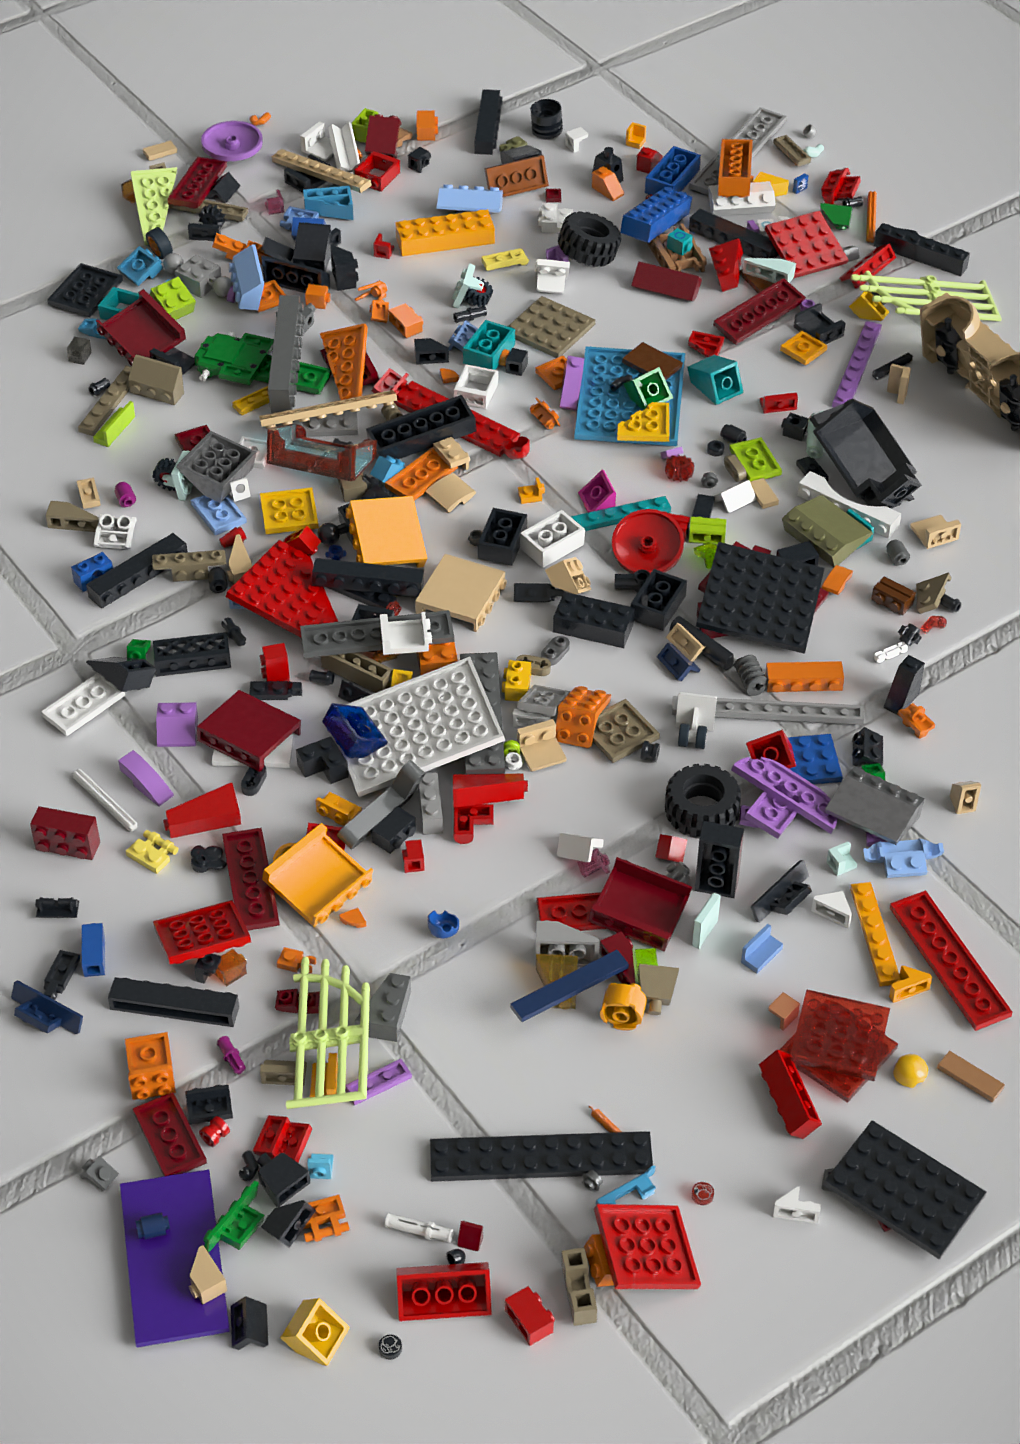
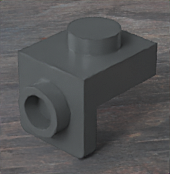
[80,1156,119,1192]

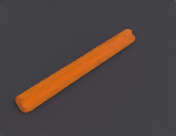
[866,191,877,243]

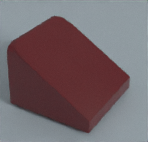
[457,1221,483,1252]

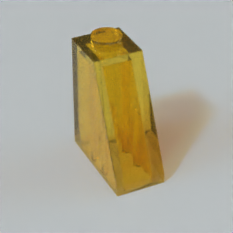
[536,954,578,1010]

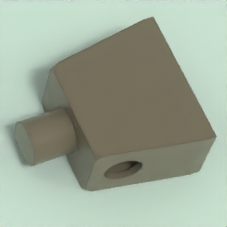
[638,964,679,1015]

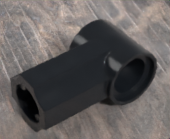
[615,569,650,593]

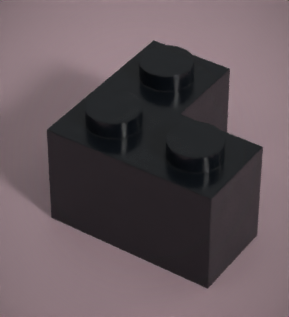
[296,736,349,784]

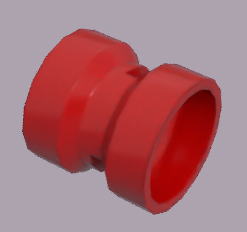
[199,1116,230,1147]

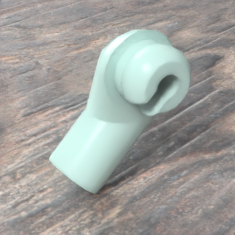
[803,144,824,158]

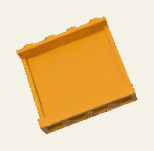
[346,496,427,568]
[262,823,373,927]

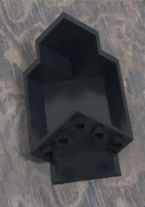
[809,398,922,509]

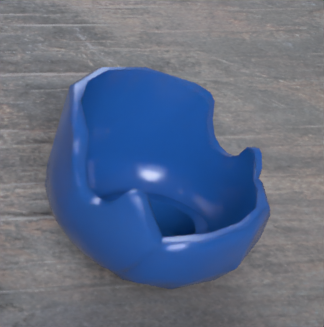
[428,910,459,939]

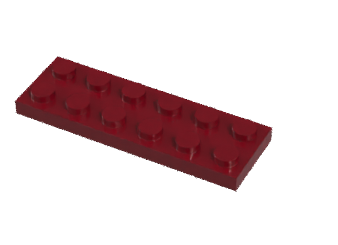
[168,157,227,209]
[713,278,806,345]
[222,827,280,931]

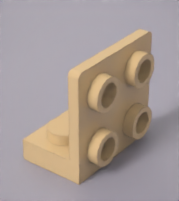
[910,515,961,549]
[517,719,567,771]

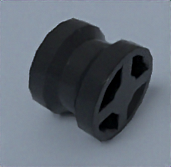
[641,741,660,762]

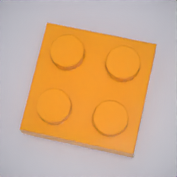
[780,331,827,366]

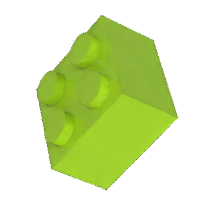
[150,276,196,320]

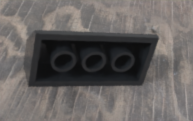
[262,255,330,293]

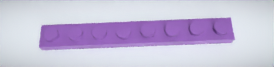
[832,321,882,407]

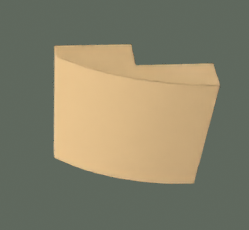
[425,473,476,513]

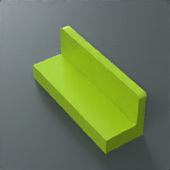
[93,401,135,447]

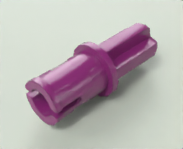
[216,1036,246,1074]

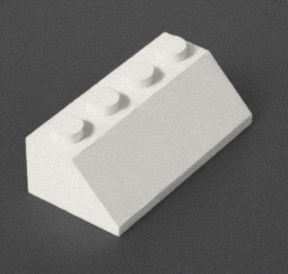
[708,181,776,216]

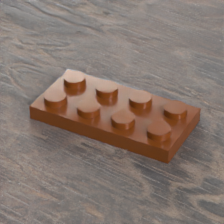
[484,155,549,197]

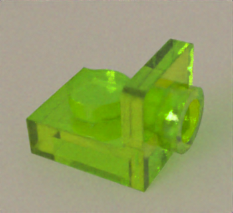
[694,542,717,569]

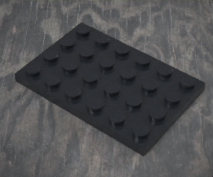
[824,1120,987,1260]

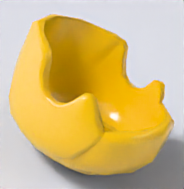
[893,1054,928,1088]

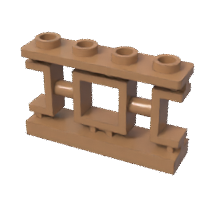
[646,223,707,273]

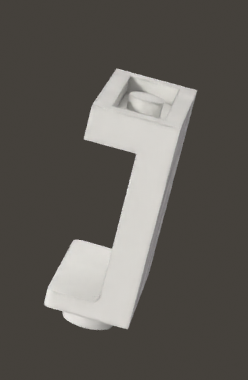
[380,612,432,655]

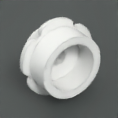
[504,752,523,770]

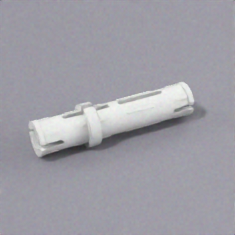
[385,1213,454,1243]

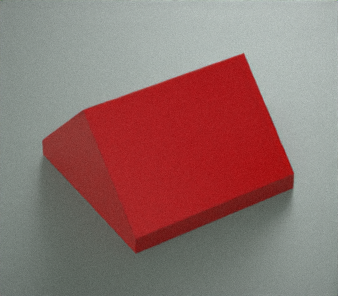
[746,729,796,769]

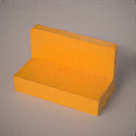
[310,1053,338,1097]

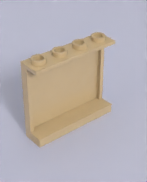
[415,554,507,632]

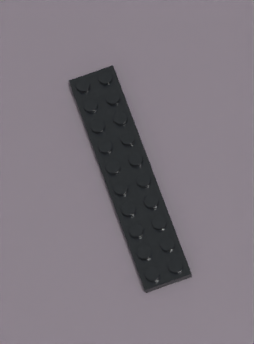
[430,1131,653,1182]

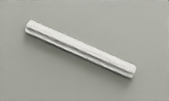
[73,769,138,832]

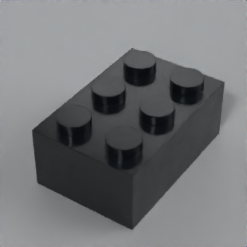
[478,508,527,566]
[630,569,687,631]

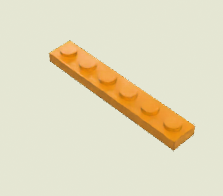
[850,882,901,987]

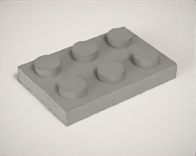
[517,685,570,717]

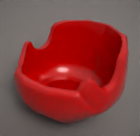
[503,436,530,460]

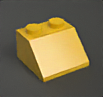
[280,1298,350,1366]

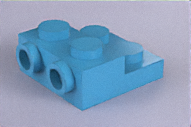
[117,246,163,286]

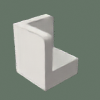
[565,127,588,153]

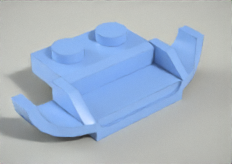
[863,838,944,878]

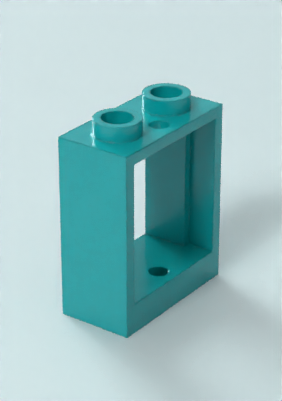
[98,287,139,321]

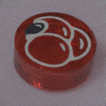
[692,1182,714,1205]

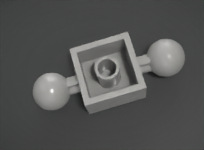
[163,253,233,298]

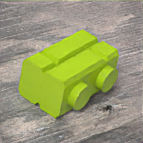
[689,517,727,545]

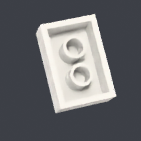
[520,510,585,568]

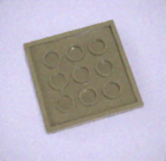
[507,296,596,358]

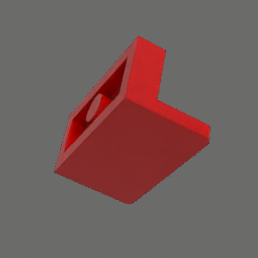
[759,392,798,414]

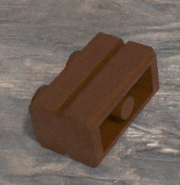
[871,576,916,615]

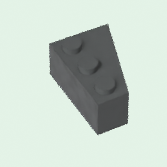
[355,973,411,1042]

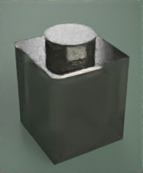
[67,337,92,365]

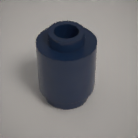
[135,1212,170,1239]

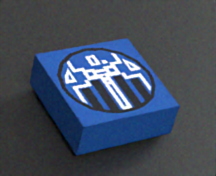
[793,173,809,194]

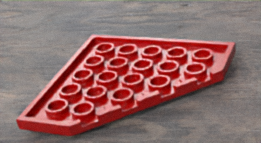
[226,540,338,638]

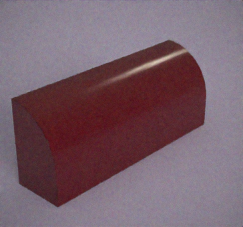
[631,261,702,302]

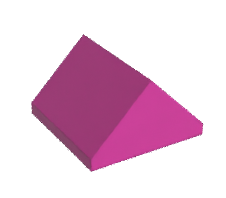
[578,469,616,513]

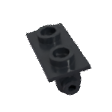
[338,680,372,703]
[35,897,79,918]

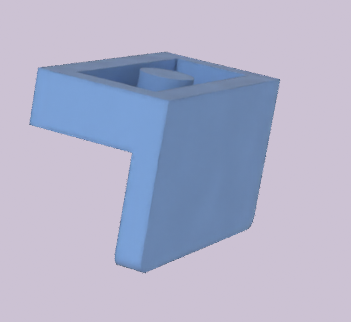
[741,924,783,973]

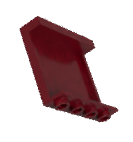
[96,289,186,366]
[197,690,301,772]
[588,857,692,952]

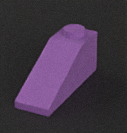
[559,355,584,411]

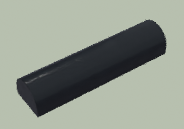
[669,616,734,671]

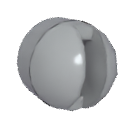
[803,124,816,138]

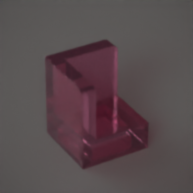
[265,189,284,215]

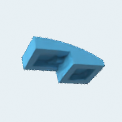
[78,319,106,339]

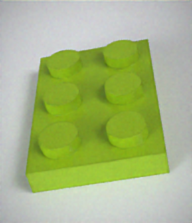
[729,437,782,482]

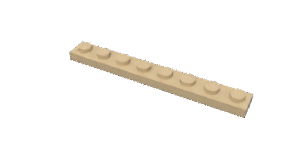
[271,149,371,193]

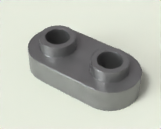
[541,636,570,666]

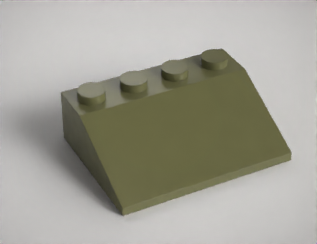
[782,495,873,568]

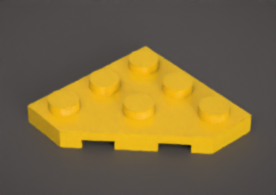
[617,402,669,442]

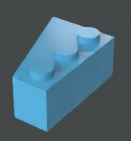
[303,186,354,220]

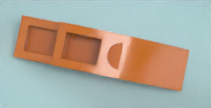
[212,233,270,265]

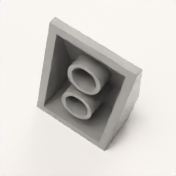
[536,920,599,967]

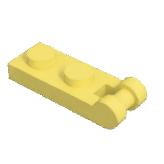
[481,248,529,271]

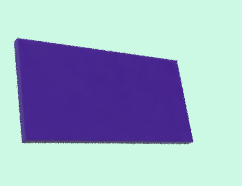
[120,1169,230,1348]

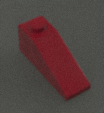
[599,931,636,985]

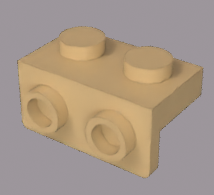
[434,437,470,470]

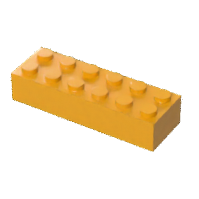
[395,210,495,256]

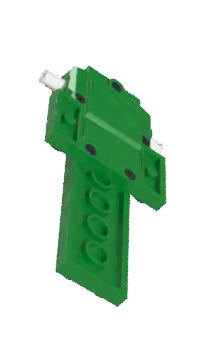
[194,331,332,395]

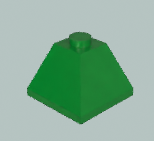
[820,203,852,230]
[624,367,673,410]

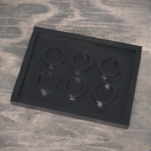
[47,263,123,317]

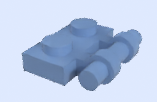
[280,206,319,230]

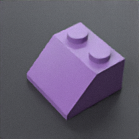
[156,702,198,747]

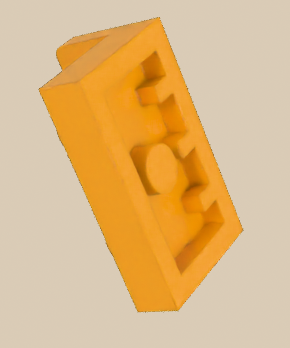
[315,792,362,826]

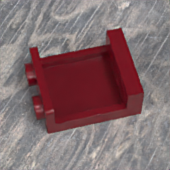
[365,114,402,159]

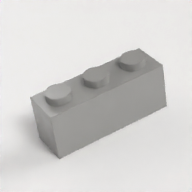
[418,773,443,835]

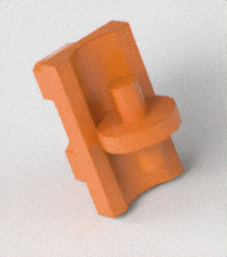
[898,703,935,739]

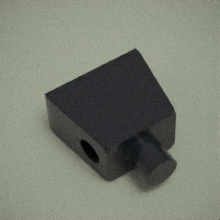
[592,147,623,183]
[257,1153,310,1207]

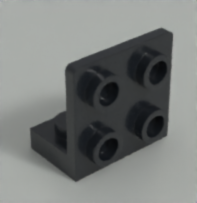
[149,348,195,375]

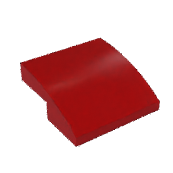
[253,1115,312,1162]

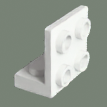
[300,121,334,161]

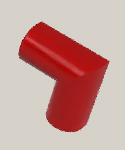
[454,804,494,844]

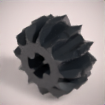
[198,204,225,229]

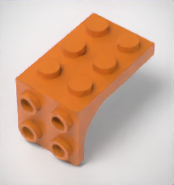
[556,686,611,748]
[125,1032,176,1100]

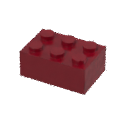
[30,806,100,860]

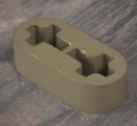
[724,454,747,482]
[516,655,551,676]

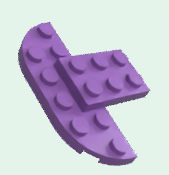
[731,757,837,839]

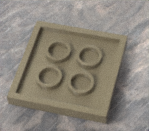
[593,699,660,763]

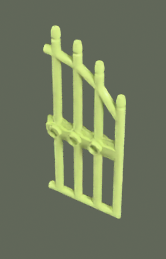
[851,271,1001,321]
[286,957,370,1109]

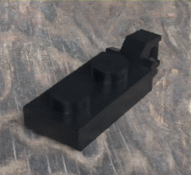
[514,583,565,602]
[249,681,302,700]
[43,950,81,1000]

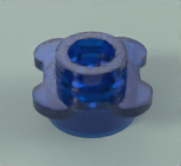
[325,545,347,560]

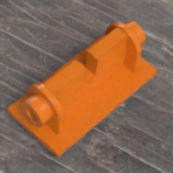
[530,397,561,429]

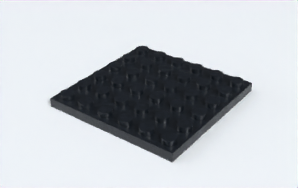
[696,542,825,654]

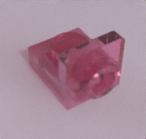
[577,848,611,878]

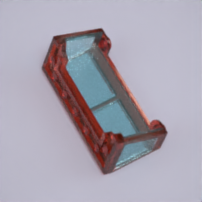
[266,423,377,481]

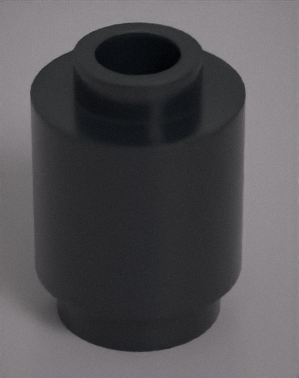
[720,424,747,444]
[208,567,228,593]

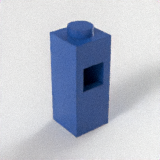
[82,923,105,977]

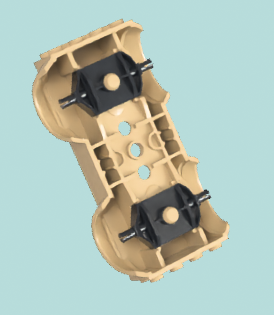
[920,292,1020,431]

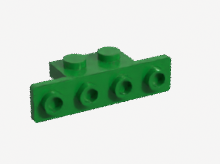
[203,1181,265,1253]

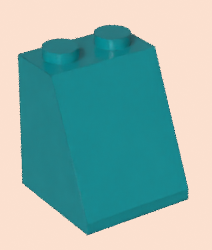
[687,355,744,405]

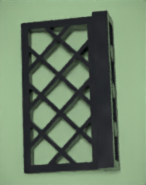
[153,632,231,677]

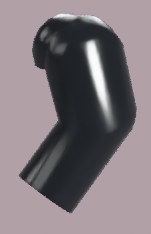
[239,1150,259,1181]

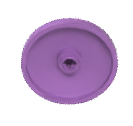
[201,121,263,161]

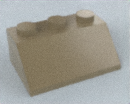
[128,354,184,405]

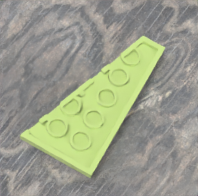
[130,167,177,245]

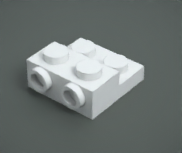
[538,203,573,233]

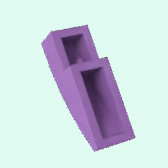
[118,750,174,806]

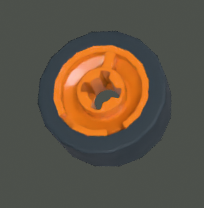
[146,227,173,259]

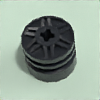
[530,99,563,139]

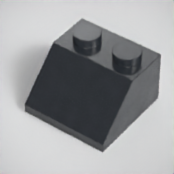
[330,245,359,291]

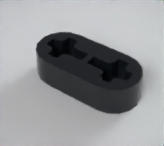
[241,765,267,796]

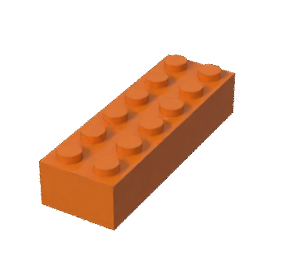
[718,139,753,198]

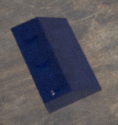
[322,703,388,759]

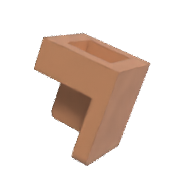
[768,992,800,1030]

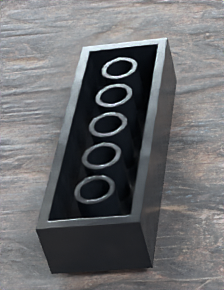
[366,395,477,459]

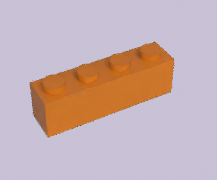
[765,661,844,692]

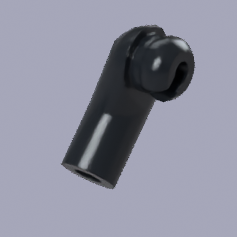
[610,374,633,391]

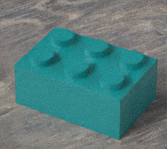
[463,320,515,370]

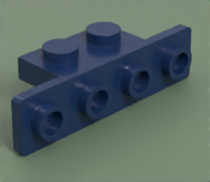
[11,980,83,1034]

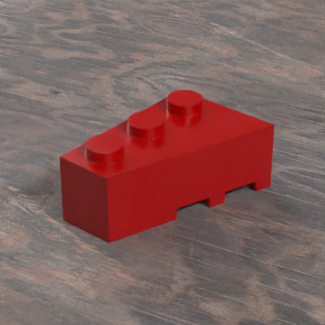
[709,238,743,292]

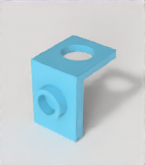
[307,1154,334,1179]

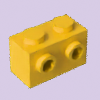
[502,660,531,701]

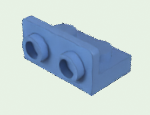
[448,321,478,352]

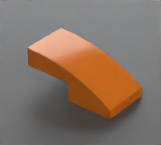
[822,565,853,595]

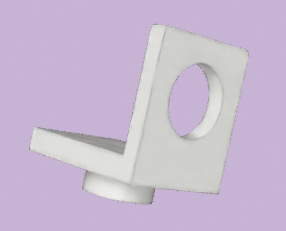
[228,477,251,502]

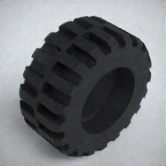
[558,211,622,267]
[665,763,741,838]

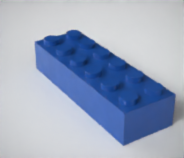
[620,187,692,243]

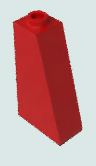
[453,773,528,807]
[163,783,241,838]

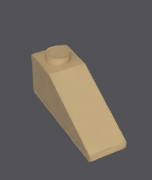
[226,534,253,585]

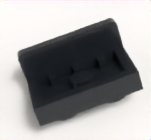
[852,727,883,767]
[185,1085,233,1125]

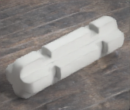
[873,641,908,663]

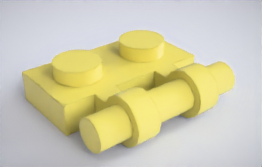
[126,830,179,874]

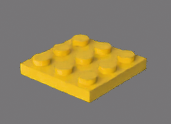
[260,487,319,534]

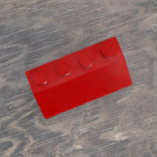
[396,1262,492,1321]

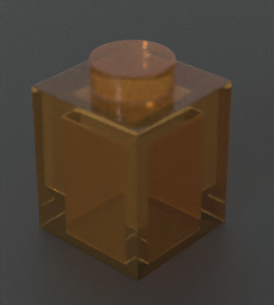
[215,949,247,987]

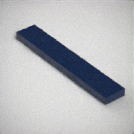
[510,950,629,1023]

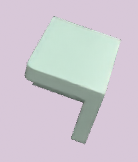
[827,842,857,876]

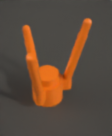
[355,280,387,312]

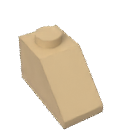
[949,781,981,814]
[189,1245,227,1304]

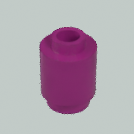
[114,482,136,507]

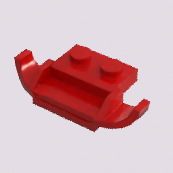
[821,168,861,205]

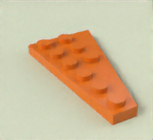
[320,323,368,400]

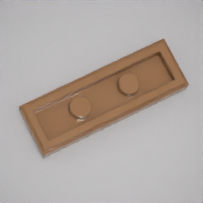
[937,1051,1005,1103]

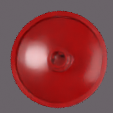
[612,509,684,574]

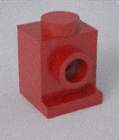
[402,840,425,873]

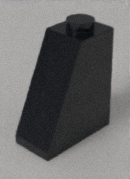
[884,655,925,716]

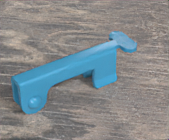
[595,1166,656,1205]

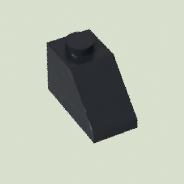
[414,338,449,365]
[261,1200,316,1248]

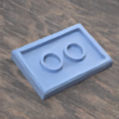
[191,495,247,536]

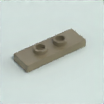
[773,135,811,167]

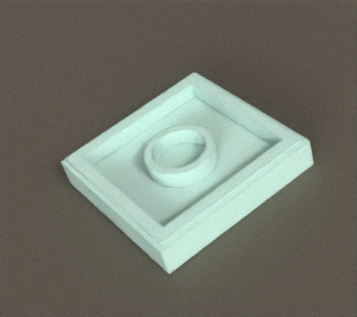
[692,893,721,949]

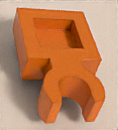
[277,947,316,973]

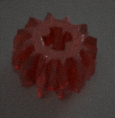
[665,454,695,482]

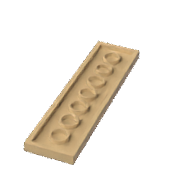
[259,390,397,429]

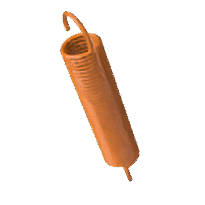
[589,1106,622,1133]

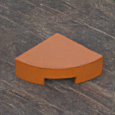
[440,368,459,384]
[339,907,366,928]

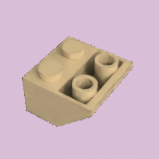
[545,557,592,595]

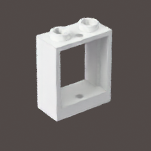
[454,364,498,409]

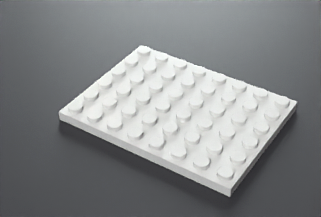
[328,657,505,797]

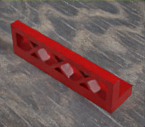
[839,244,896,289]

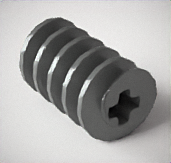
[734,655,768,696]

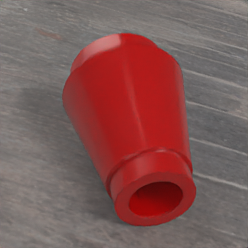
[219,526,247,549]

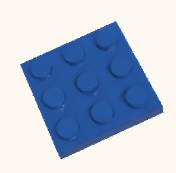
[787,734,843,784]

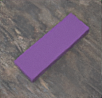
[345,1059,412,1105]

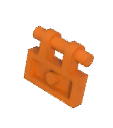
[303,1194,350,1242]

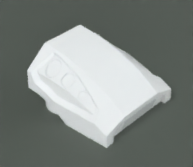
[94,514,137,549]

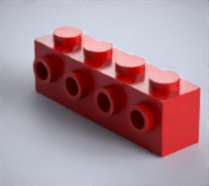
[758,1049,822,1139]

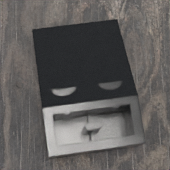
[86,657,156,692]

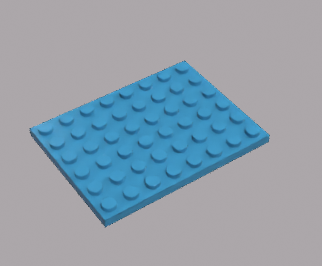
[574,346,685,446]

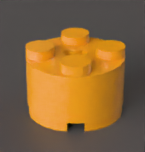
[600,983,647,1030]

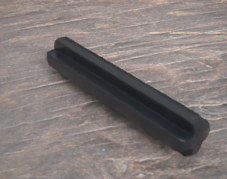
[872,353,913,379]

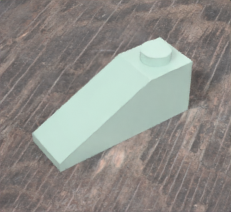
[743,258,796,283]

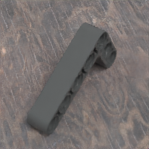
[337,760,426,850]

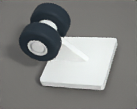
[675,692,717,749]

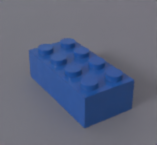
[645,146,701,196]

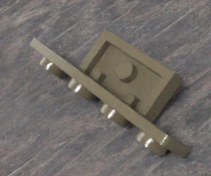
[152,550,226,582]

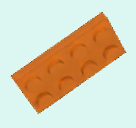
[385,448,458,501]

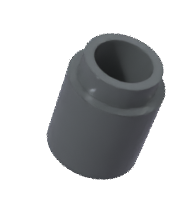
[886,539,910,566]

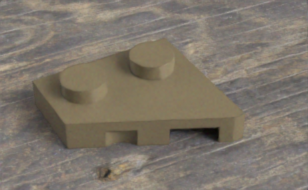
[916,572,952,614]

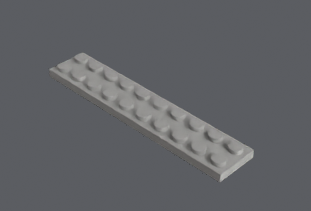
[689,107,787,195]

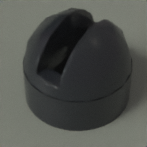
[446,1248,466,1264]

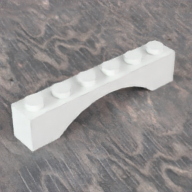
[797,471,901,538]

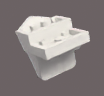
[535,259,570,294]

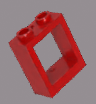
[354,151,400,192]

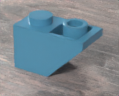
[370,455,405,483]

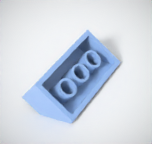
[437,184,503,213]
[229,245,264,310]

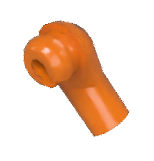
[249,112,271,126]

